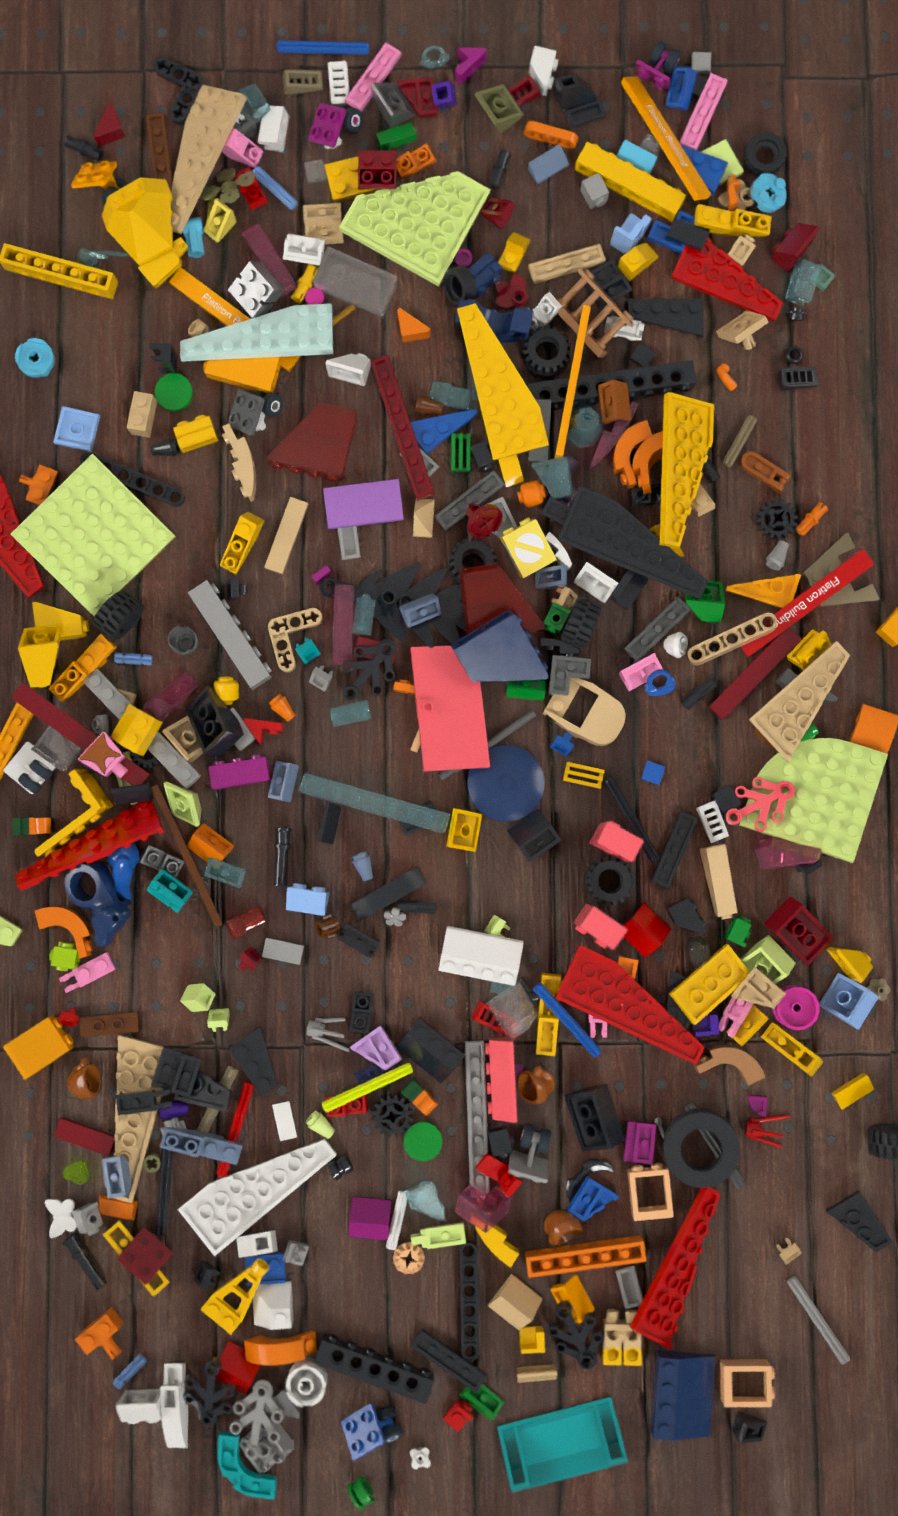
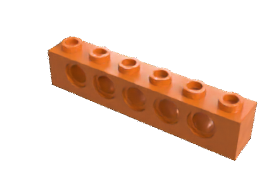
[525,1235,646,1278]

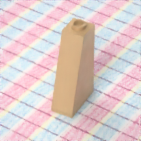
[700,844,737,920]

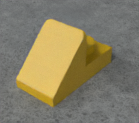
[498,232,530,273]

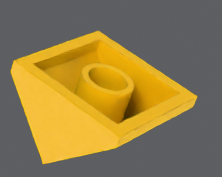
[446,808,482,852]

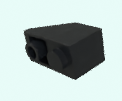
[556,74,597,110]
[665,897,707,934]

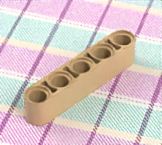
[688,613,777,666]

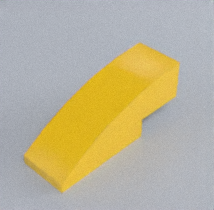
[471,1210,519,1268]

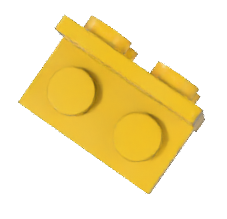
[787,629,831,670]

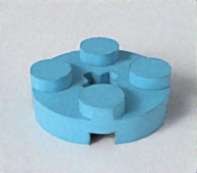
[750,173,786,213]
[15,338,55,378]

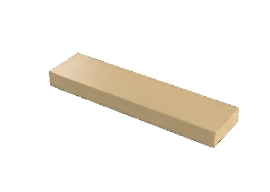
[528,244,606,284]
[264,497,309,575]

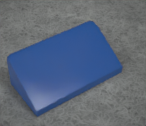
[665,67,697,111]

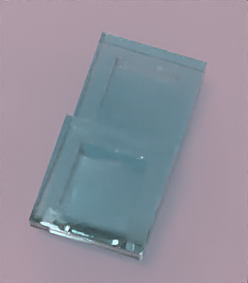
[429,381,472,410]

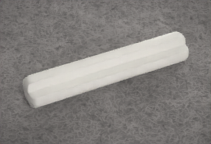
[386,1190,409,1250]

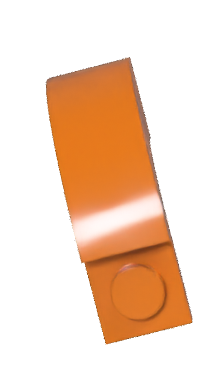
[612,420,652,490]
[632,431,663,494]
[35,906,94,958]
[244,1331,317,1365]

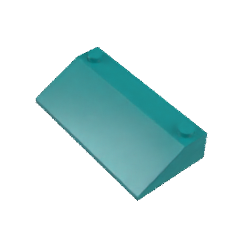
[497,1397,628,1493]

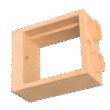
[627,1163,673,1221]
[720,1359,775,1407]

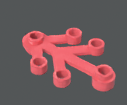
[726,777,795,832]

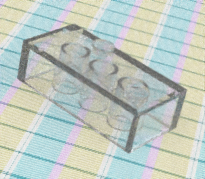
[313,247,398,318]

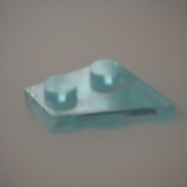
[532,457,573,499]

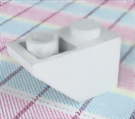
[529,46,559,96]
[236,1230,278,1258]

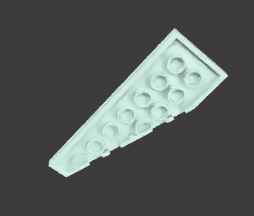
[180,304,333,361]

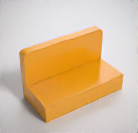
[550,1275,594,1323]

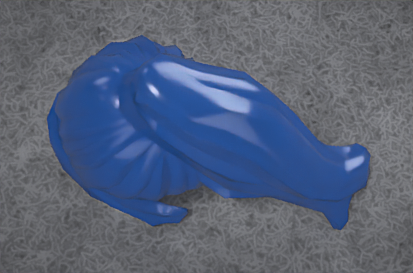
[108,842,140,900]

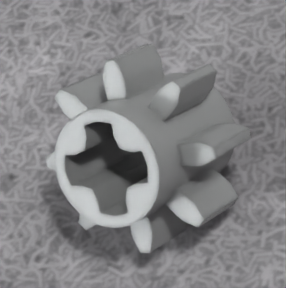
[160,1117,186,1136]

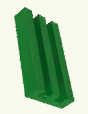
[451,433,470,472]

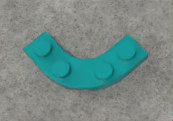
[218,1431,277,1500]

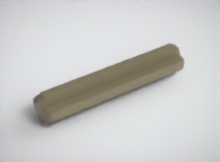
[722,415,757,467]

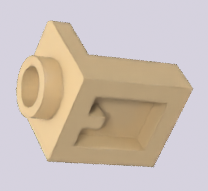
[728,234,756,266]

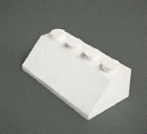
[438,926,524,986]

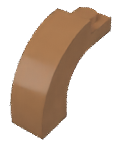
[693,1045,766,1086]

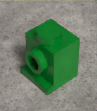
[542,602,571,634]
[724,916,751,947]

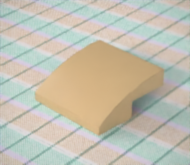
[303,203,344,244]

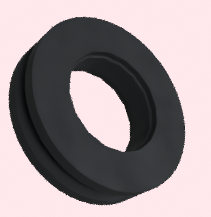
[663,1109,740,1188]

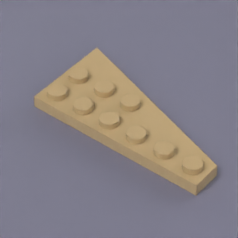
[748,641,850,763]

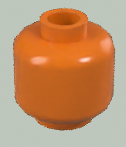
[518,480,547,507]

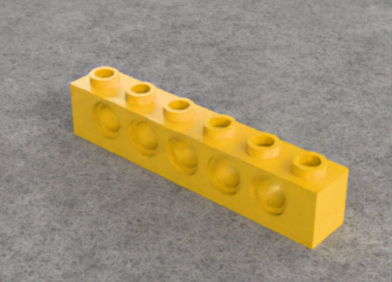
[0,243,118,299]

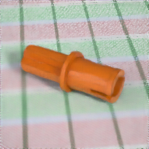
[796,502,828,536]

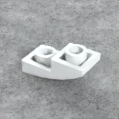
[530,292,562,331]

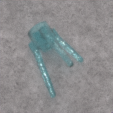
[78,248,128,268]

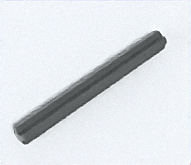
[685,1103,746,1190]

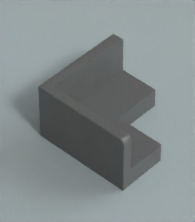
[548,655,591,696]

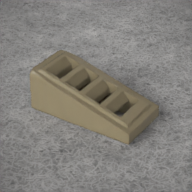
[282,70,323,94]

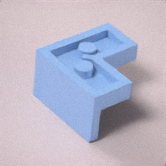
[610,213,652,254]

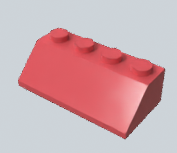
[485,1037,517,1122]

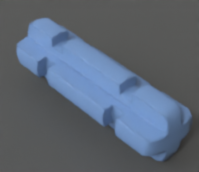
[114,652,153,665]
[113,1354,147,1389]

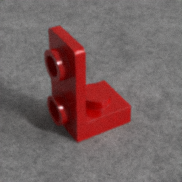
[475,1153,522,1197]

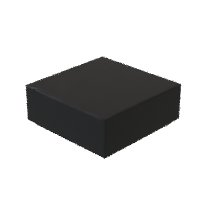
[630,342,656,367]

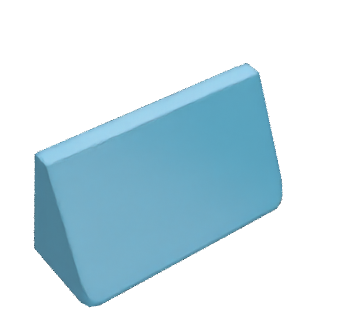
[617,140,657,174]

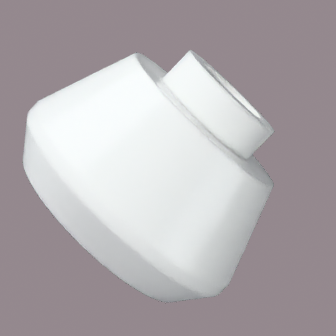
[664,632,688,658]

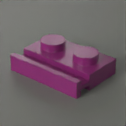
[623,1120,656,1164]

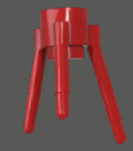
[745,1114,790,1148]

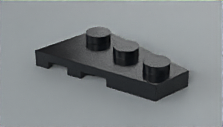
[174,1070,233,1112]

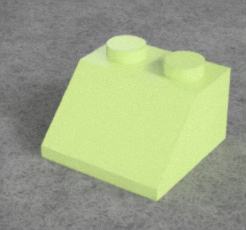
[740,935,796,984]

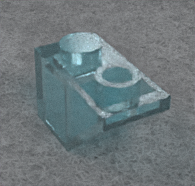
[404,1181,445,1221]

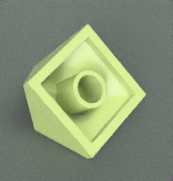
[163,782,201,827]

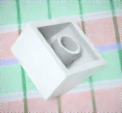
[116,1389,162,1424]

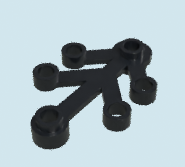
[342,639,396,701]
[548,1301,604,1370]
[183,1357,236,1426]

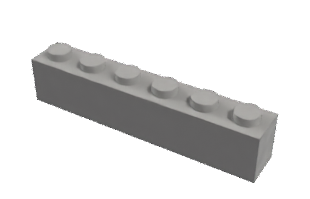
[188,580,272,690]

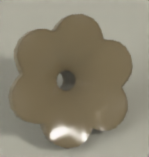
[866,978,891,1001]

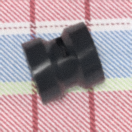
[327,1153,354,1181]

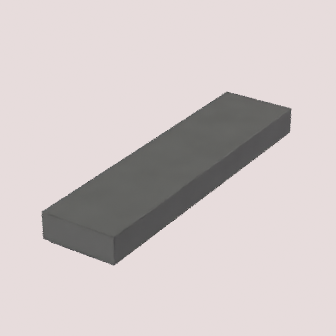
[434,470,506,532]
[624,596,692,662]

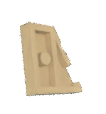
[731,967,786,1009]

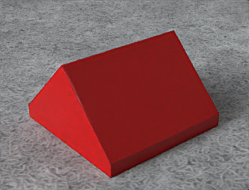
[622,903,671,958]
[216,1340,260,1395]

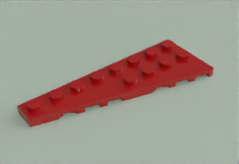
[15,800,164,891]
[629,1187,720,1350]

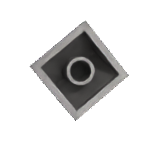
[371,83,416,128]

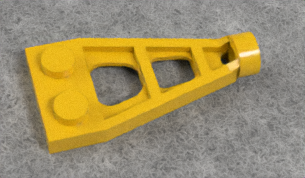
[200,1258,269,1335]

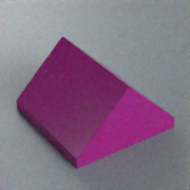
[349,1196,391,1240]

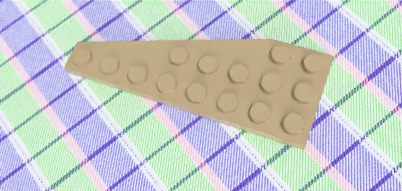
[171,85,247,234]

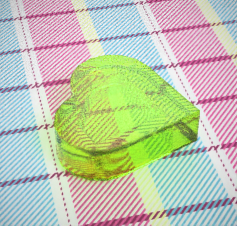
[63,1159,89,1185]

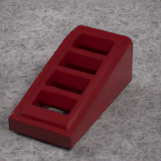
[507,75,541,107]

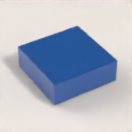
[641,761,665,785]

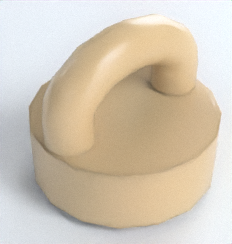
[188,319,209,337]

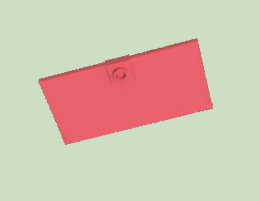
[410,646,491,772]

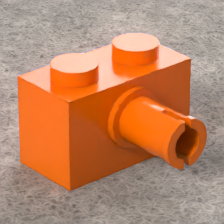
[75,1307,123,1360]

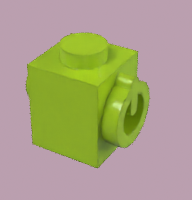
[49,941,80,971]

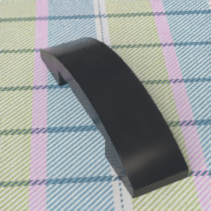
[351,866,427,921]

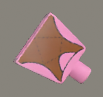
[78,731,128,779]

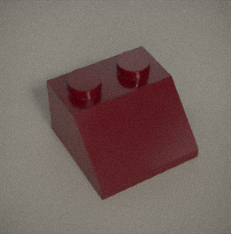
[771,223,820,272]

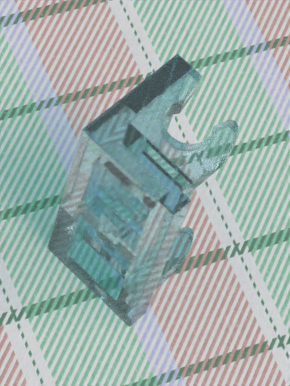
[785,259,821,305]

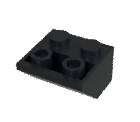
[507,809,561,862]

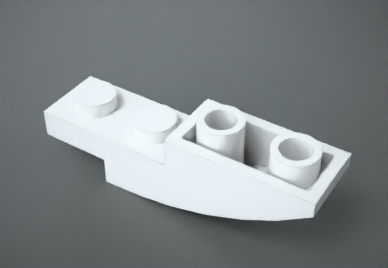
[160,1363,188,1448]

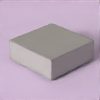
[691,52,711,74]

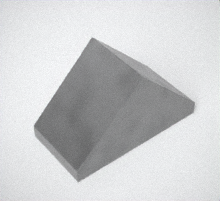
[264,1384,302,1418]

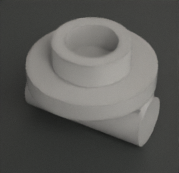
[92,714,109,734]

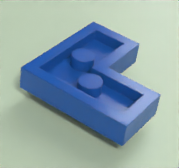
[647,211,695,254]

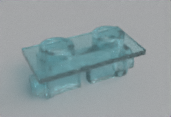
[352,594,376,636]
[330,700,371,727]

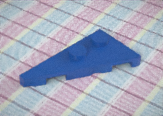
[680,144,728,196]
[411,409,478,454]

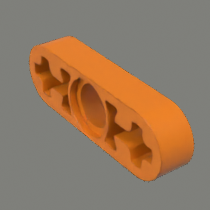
[524,121,578,149]

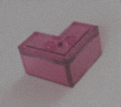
[455,1185,512,1233]

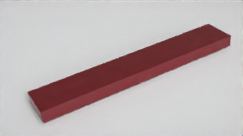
[708,627,802,720]

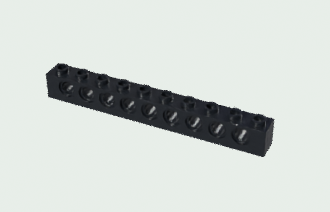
[526,360,696,411]

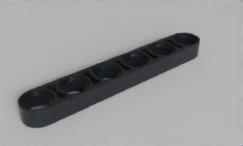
[80,452,185,507]
[460,1240,479,1361]

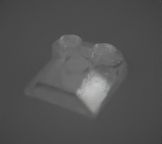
[31,726,82,772]

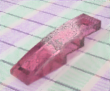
[242,224,297,297]
[589,401,639,471]
[333,584,354,665]

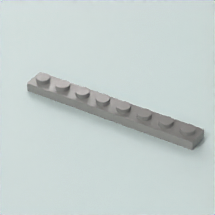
[83,668,201,789]

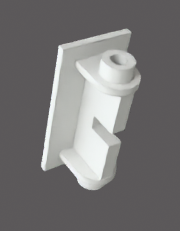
[604,315,645,341]

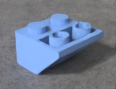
[286,883,330,916]

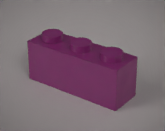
[208,754,271,790]

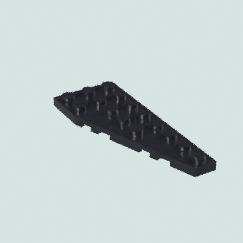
[558,486,708,599]

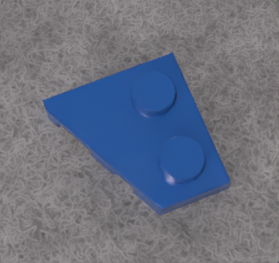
[566,1176,619,1222]

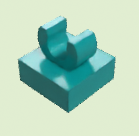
[295,638,320,664]

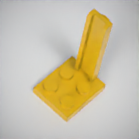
[35,769,114,857]

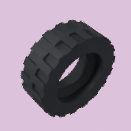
[743,132,787,177]

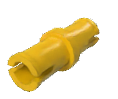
[291,264,319,303]

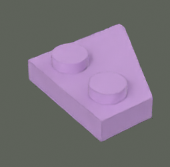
[350,1026,402,1070]

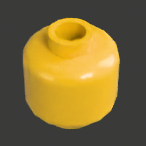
[214,676,239,705]

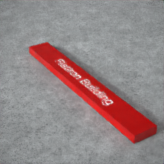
[736,549,874,657]

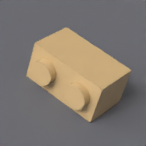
[127,391,157,438]

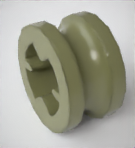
[143,1153,161,1173]

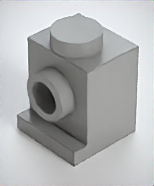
[72,1202,103,1235]

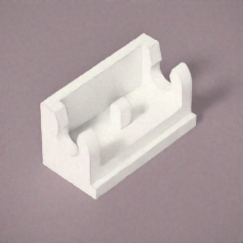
[258,106,289,152]
[283,233,325,265]
[573,562,618,604]

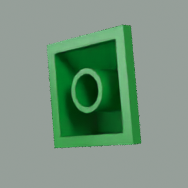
[685,581,725,623]

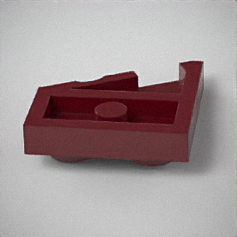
[398,77,438,118]

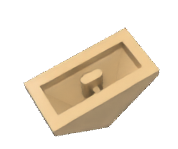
[413,499,434,538]

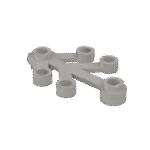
[230,1380,285,1460]

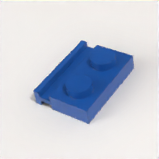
[245,1252,286,1286]

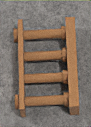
[555,268,635,358]

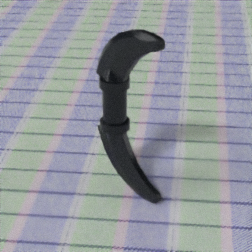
[566,1159,614,1203]

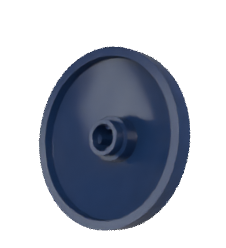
[468,745,544,822]

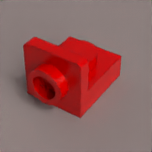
[443,1398,474,1432]

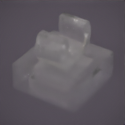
[639,134,662,156]

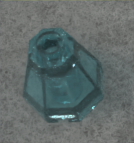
[567,407,604,447]

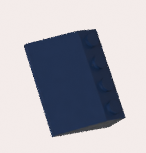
[650,1350,715,1441]

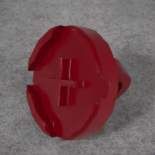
[466,503,503,539]

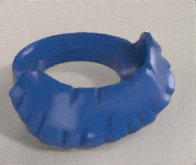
[644,669,676,697]

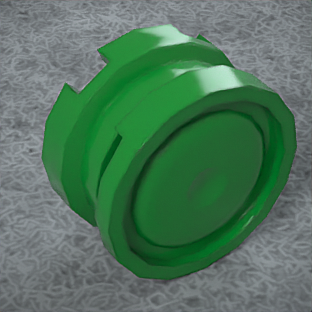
[347,1475,375,1511]

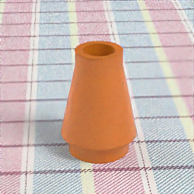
[269,693,296,722]

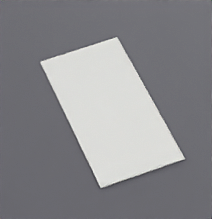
[272,1101,297,1141]

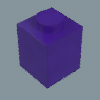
[432,81,458,109]

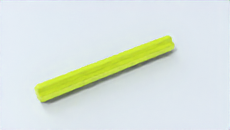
[322,1063,413,1112]

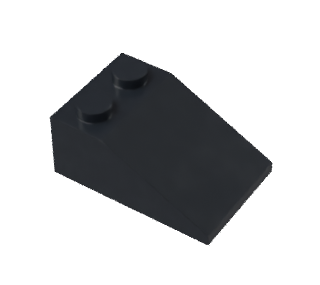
[185,686,244,757]

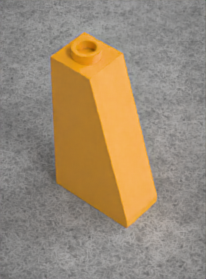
[203,357,282,394]

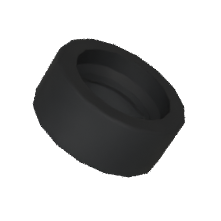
[443,266,477,306]

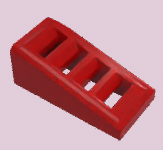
[471,1001,516,1036]

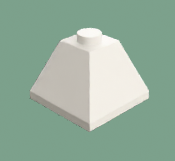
[326,354,371,386]
[253,1281,294,1330]

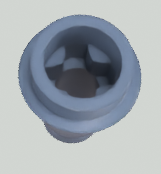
[352,851,374,881]

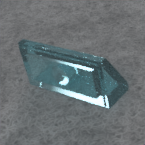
[239,84,271,124]
[204,857,246,888]

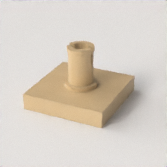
[716,310,768,350]

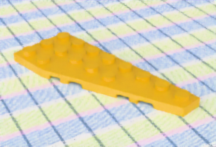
[457,303,549,460]
[660,392,714,548]

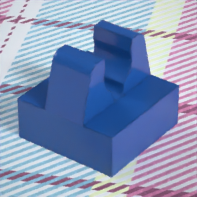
[550,732,574,757]

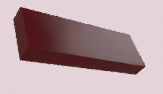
[54,1117,115,1156]

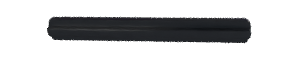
[604,777,660,863]
[155,1148,173,1236]

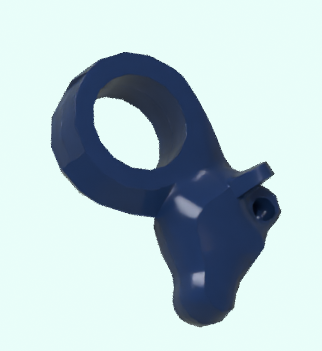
[65,861,132,947]

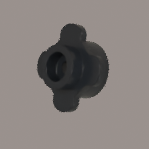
[786,308,808,321]

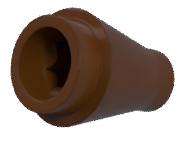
[414,395,443,414]

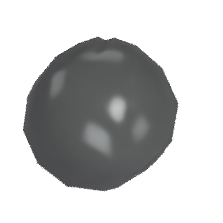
[167,626,199,655]

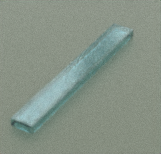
[298,773,450,834]

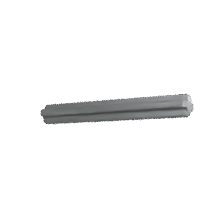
[787,1276,850,1364]

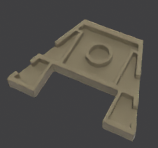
[803,533,880,607]

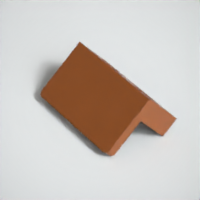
[598,380,631,424]

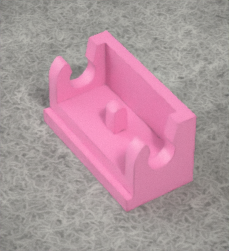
[619,653,663,691]

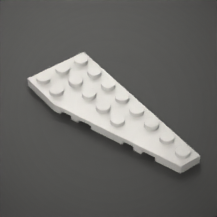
[178,1138,337,1256]

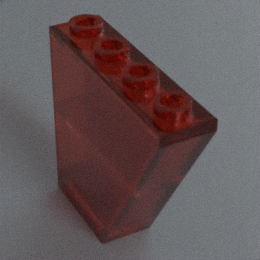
[267,402,358,482]
[459,563,545,635]

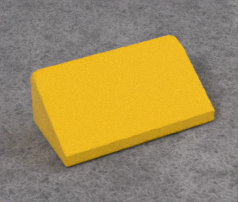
[831,1072,875,1110]

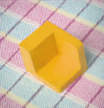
[520,1326,545,1353]

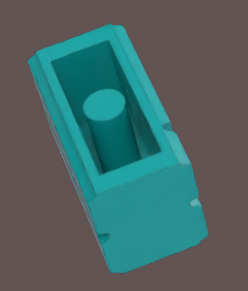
[146,868,194,913]

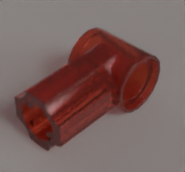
[225,906,266,940]

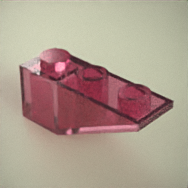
[142,672,199,721]
[755,837,822,870]

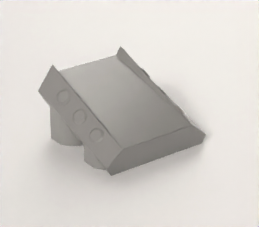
[240,1417,294,1474]

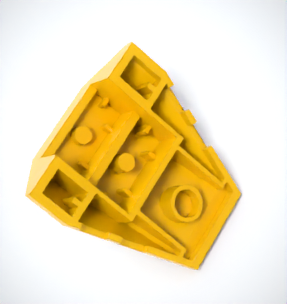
[102,177,173,266]

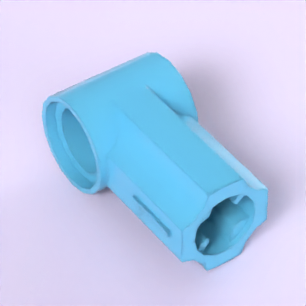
[183,217,205,258]

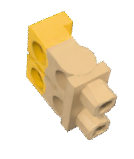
[601,1309,642,1366]

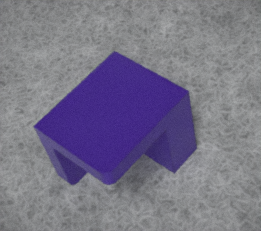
[692,1012,720,1036]

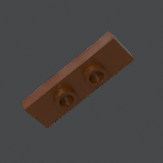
[79,1011,140,1037]

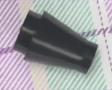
[150,437,180,457]

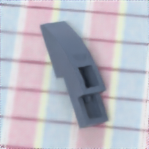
[160,1127,243,1165]

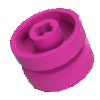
[771,985,820,1030]

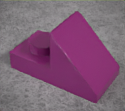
[455,48,487,85]

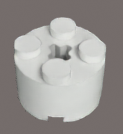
[286,1357,328,1407]

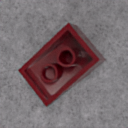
[764,896,834,966]

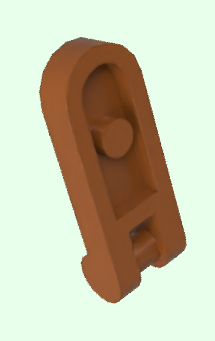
[740,452,792,494]

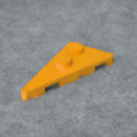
[725,574,801,608]

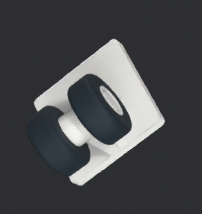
[3,742,57,794]

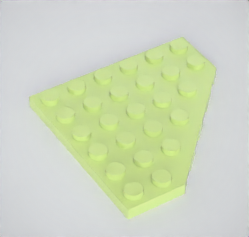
[339,171,490,286]

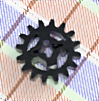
[755,498,798,541]
[371,1093,413,1137]

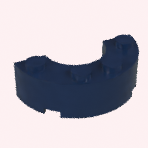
[455,299,534,343]

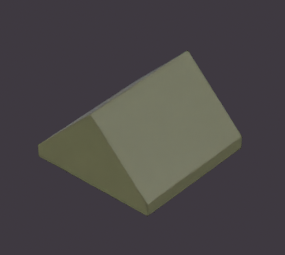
[475,84,524,134]

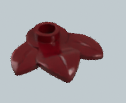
[495,273,528,308]

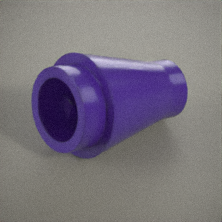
[160,1100,188,1120]

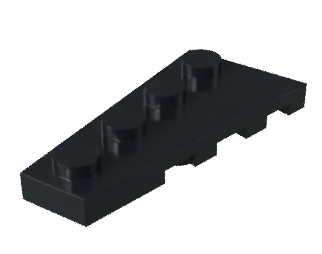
[627,299,704,338]

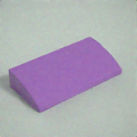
[323,479,404,529]

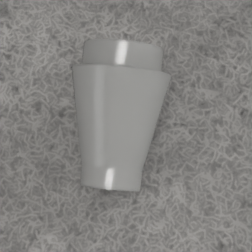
[766,541,789,570]

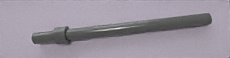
[438,710,536,781]

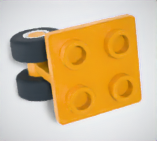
[71,161,128,205]

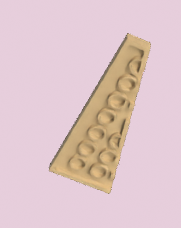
[114,1035,173,1203]

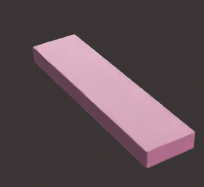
[345,43,401,112]
[679,73,728,150]

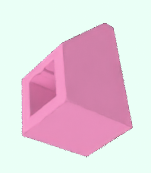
[221,128,263,168]

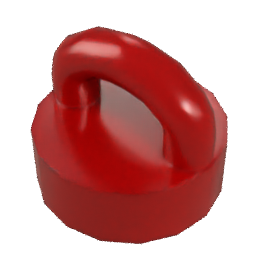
[58,1006,79,1027]

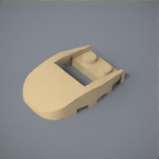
[543,677,625,746]

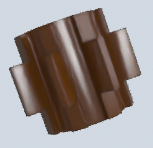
[315,914,340,939]

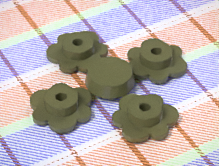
[200,168,256,204]

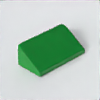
[376,122,417,151]
[506,679,546,701]
[459,1384,504,1420]

